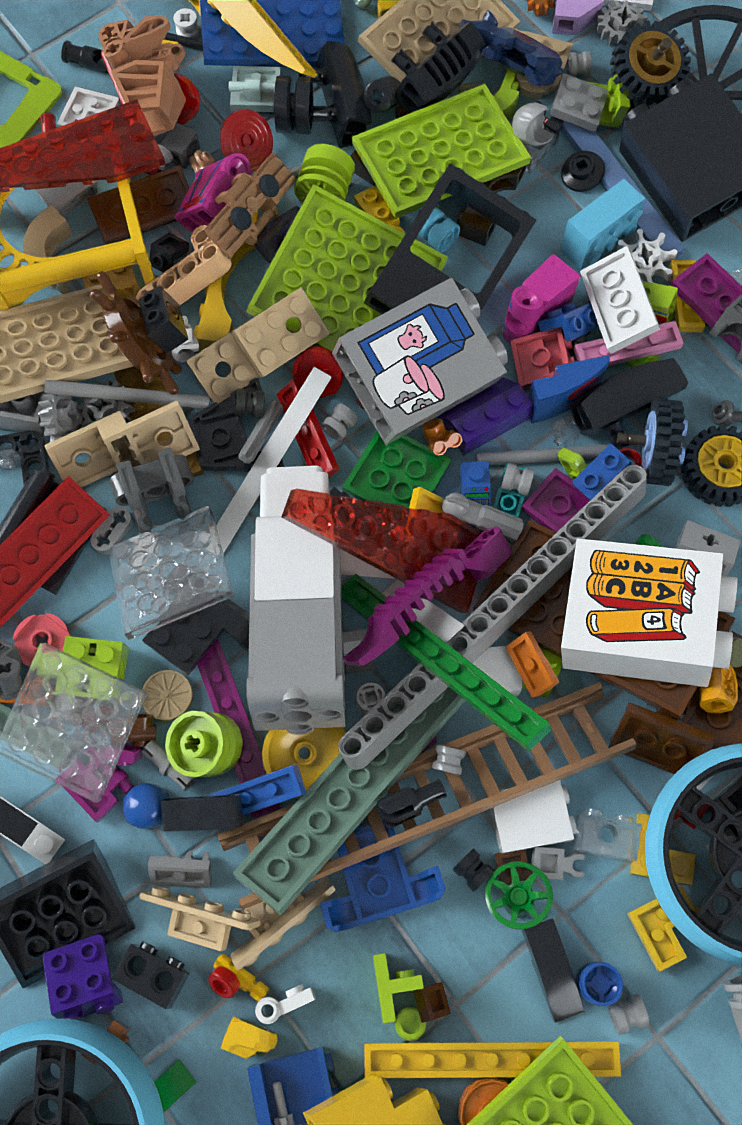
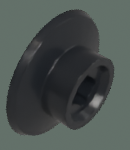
[561,151,605,192]

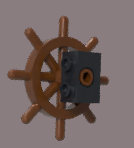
[90,271,189,395]

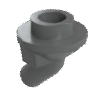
[712,400,742,427]

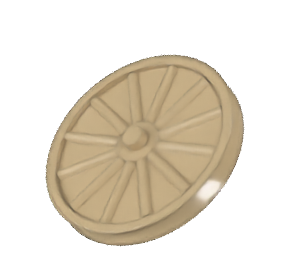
[140,670,193,721]

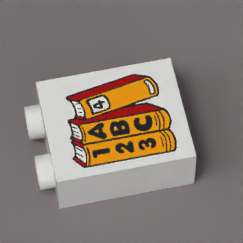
[561,539,737,687]

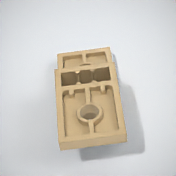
[186,287,330,404]
[44,401,200,488]

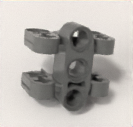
[110,447,194,537]

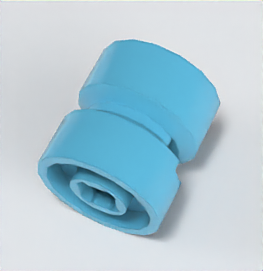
[419,207,460,253]

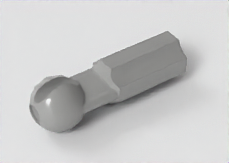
[442,492,524,543]

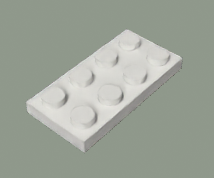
[580,246,660,354]

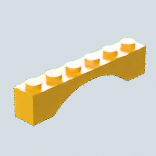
[194,211,259,351]

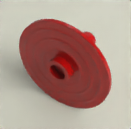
[220,109,273,171]

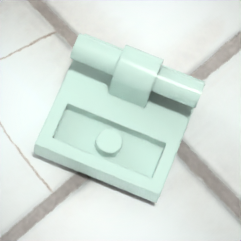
[229,66,281,112]

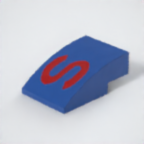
[529,355,610,424]

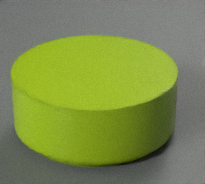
[395,1007,426,1041]

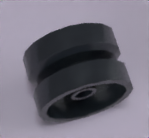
[274,76,314,134]

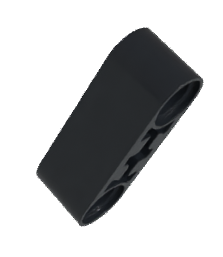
[160,794,243,831]

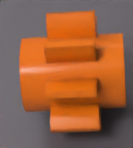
[527,0,555,16]

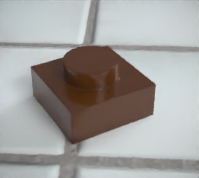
[494,849,530,884]
[413,982,451,1023]

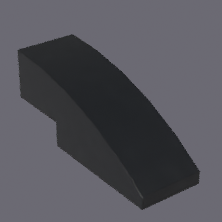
[521,918,584,1023]

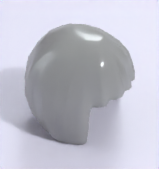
[512,103,554,146]

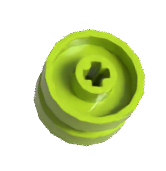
[165,711,243,777]

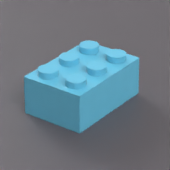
[560,179,645,270]

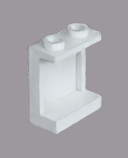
[490,780,577,854]

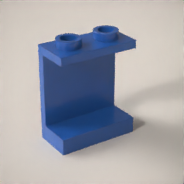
[247,1047,340,1125]

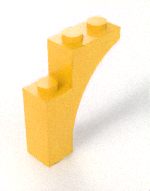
[303,1075,446,1125]

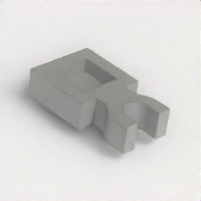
[530,847,585,880]

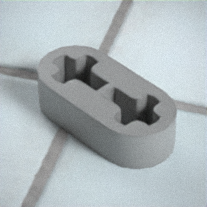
[91,506,134,555]

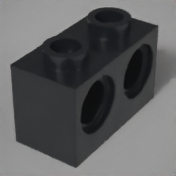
[112,941,190,1009]

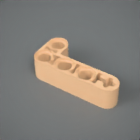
[136,225,232,305]

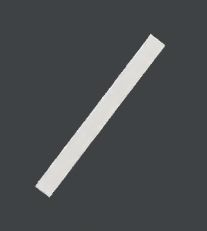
[203,367,331,558]

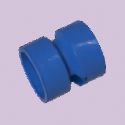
[575,962,623,1006]

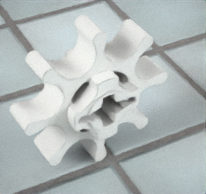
[617,229,677,283]

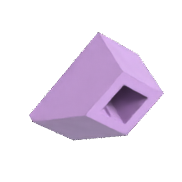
[552,0,604,35]

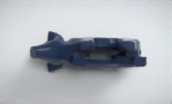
[459,10,564,86]

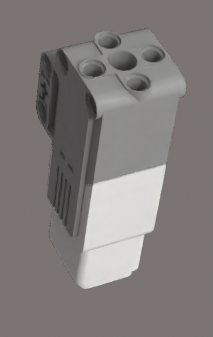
[247,466,346,735]

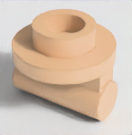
[189,150,215,174]

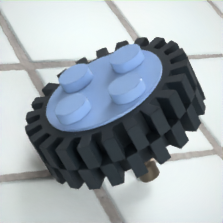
[617,398,688,486]

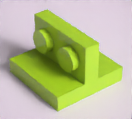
[373,953,424,1024]

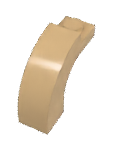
[23,205,73,294]

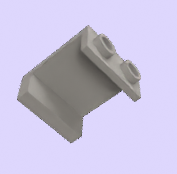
[26,135,98,216]

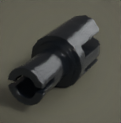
[378,779,447,828]

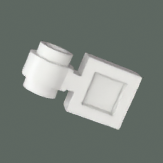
[255,984,316,1024]

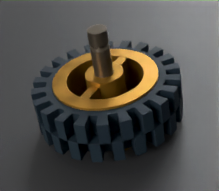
[610,21,691,105]

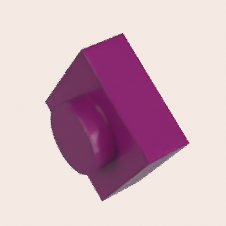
[105,743,144,766]

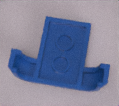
[320,820,446,932]

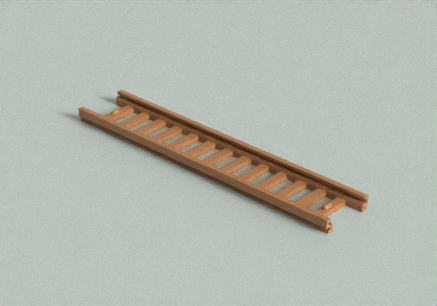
[217,682,636,910]

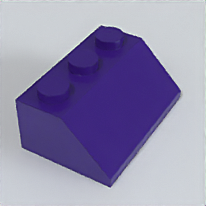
[437,377,534,456]

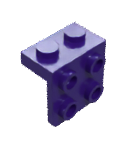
[43,934,123,1021]

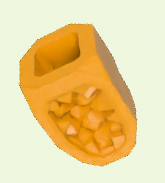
[699,665,738,714]

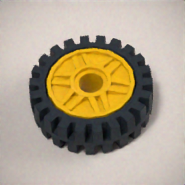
[681,425,742,507]

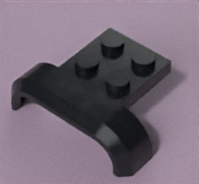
[142,569,250,676]

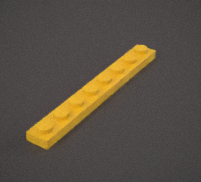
[364,1041,621,1078]

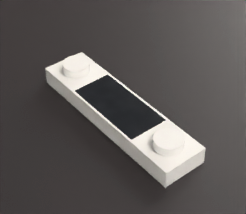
[0,796,65,864]

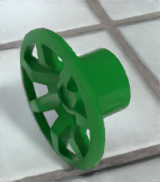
[485,861,553,930]

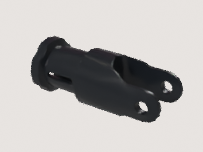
[61,40,109,74]

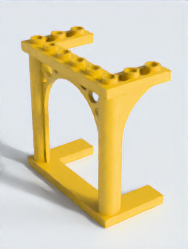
[0,125,156,311]

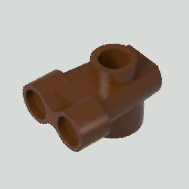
[111,714,156,746]

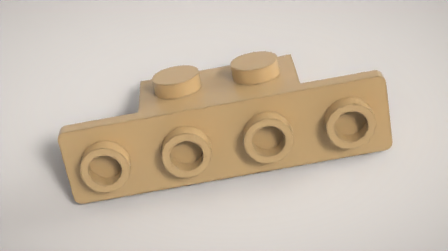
[230,876,336,970]
[139,886,260,951]

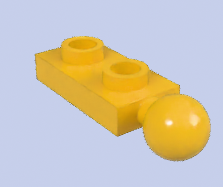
[354,185,405,233]

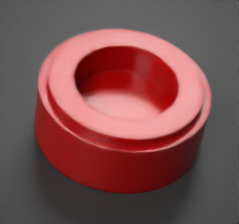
[208,966,240,998]

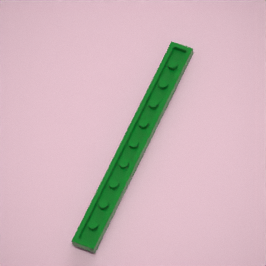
[342,574,552,752]

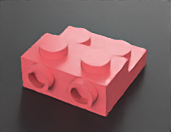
[510,327,576,390]

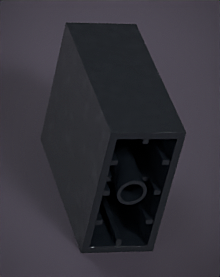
[619,73,742,242]

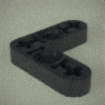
[0,431,49,485]

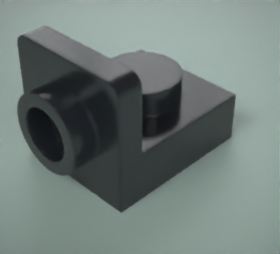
[149,232,189,273]

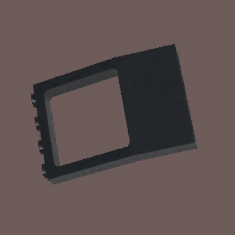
[364,163,536,314]

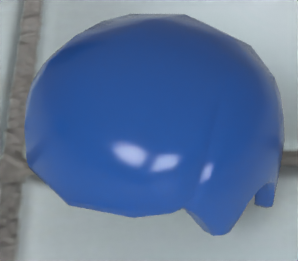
[123,783,170,829]

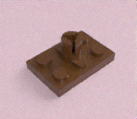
[608,702,715,774]

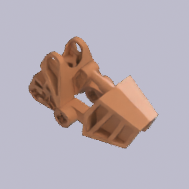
[98,16,186,139]

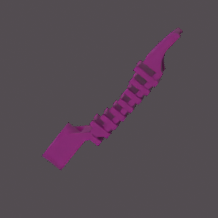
[343,527,512,666]

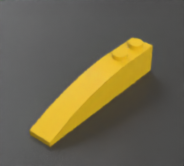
[207,0,318,78]

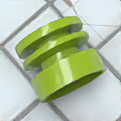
[294,144,355,203]

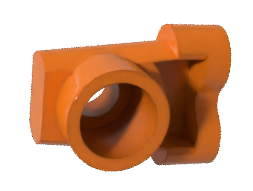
[422,419,462,455]

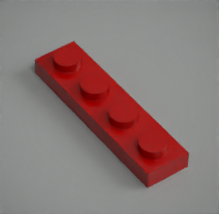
[276,379,340,478]

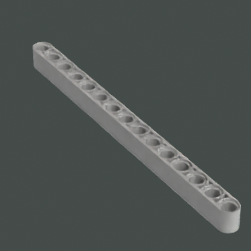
[338,465,647,770]

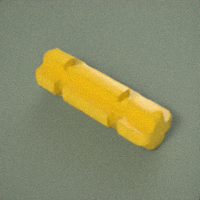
[213,954,269,1002]

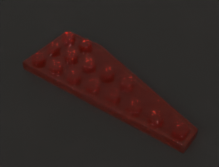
[0,99,166,192]
[281,488,482,614]

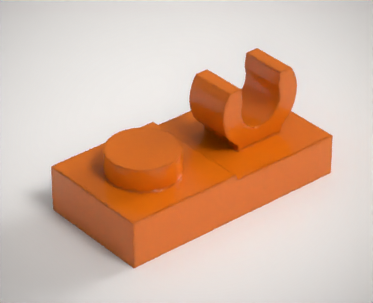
[505,632,560,698]

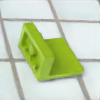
[585,74,630,128]

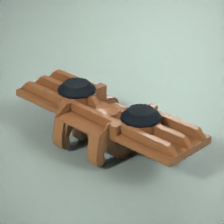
[204,152,297,259]

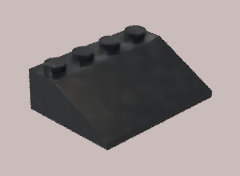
[0,839,136,988]

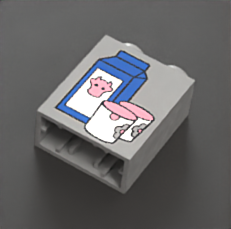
[332,277,508,445]

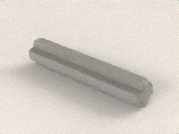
[239,400,283,464]

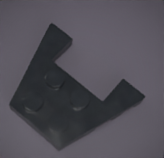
[188,378,284,472]

